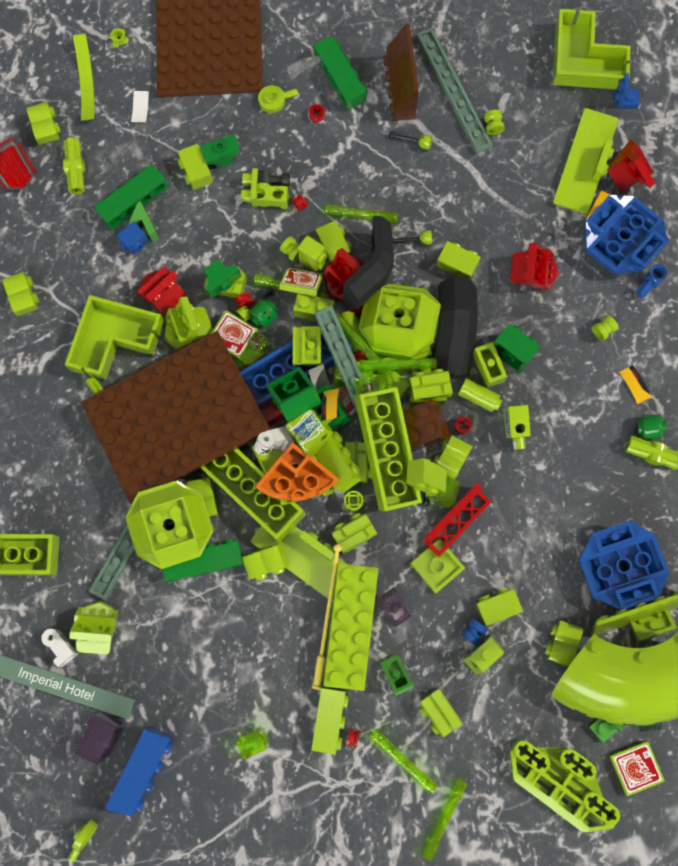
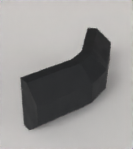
[343,216,394,309]
[432,276,478,375]

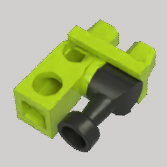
[241,168,290,209]

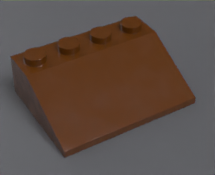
[383,24,419,121]

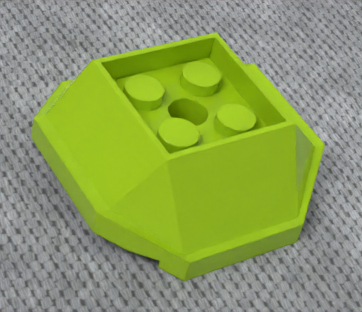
[358,284,441,360]
[125,480,214,569]

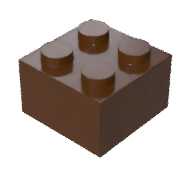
[403,399,451,451]

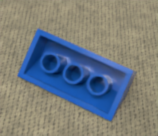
[105,726,174,817]

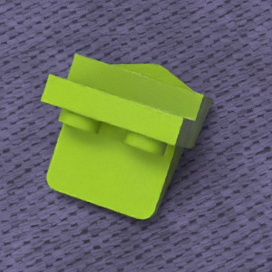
[164,297,213,350]
[69,601,119,655]

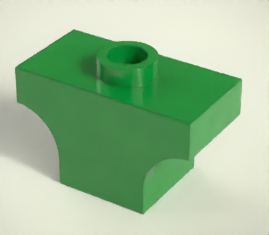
[200,134,241,169]
[203,259,242,299]

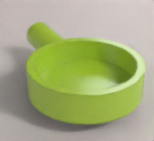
[258,85,298,113]
[68,819,99,863]

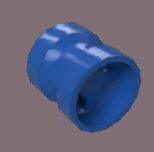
[460,618,488,646]

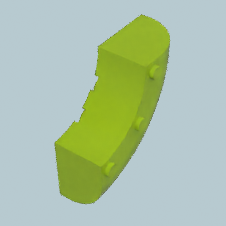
[551,632,678,725]

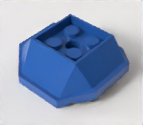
[584,195,669,275]
[578,521,669,610]

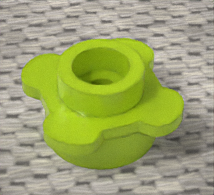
[109,28,129,48]

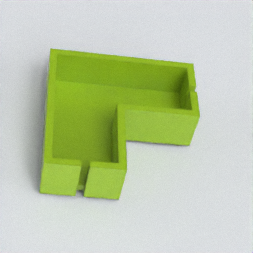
[553,9,631,90]
[65,295,165,381]

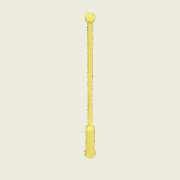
[311,544,342,690]

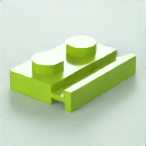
[293,326,321,366]

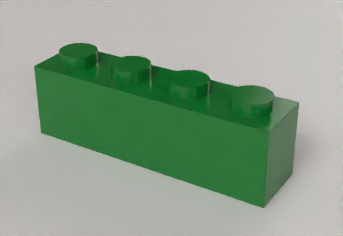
[313,36,367,111]
[94,164,169,230]
[163,539,244,583]

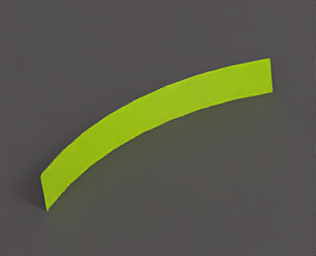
[73,34,95,121]

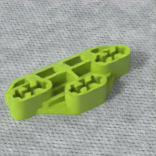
[509,739,620,833]

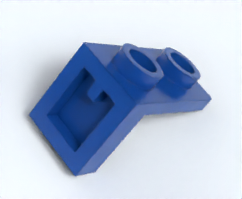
[613,73,640,109]

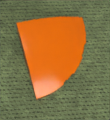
[255,442,339,501]

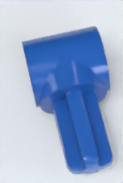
[635,264,667,298]

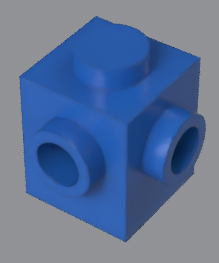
[117,221,149,255]

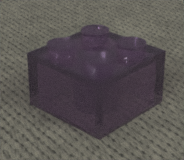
[75,712,126,765]

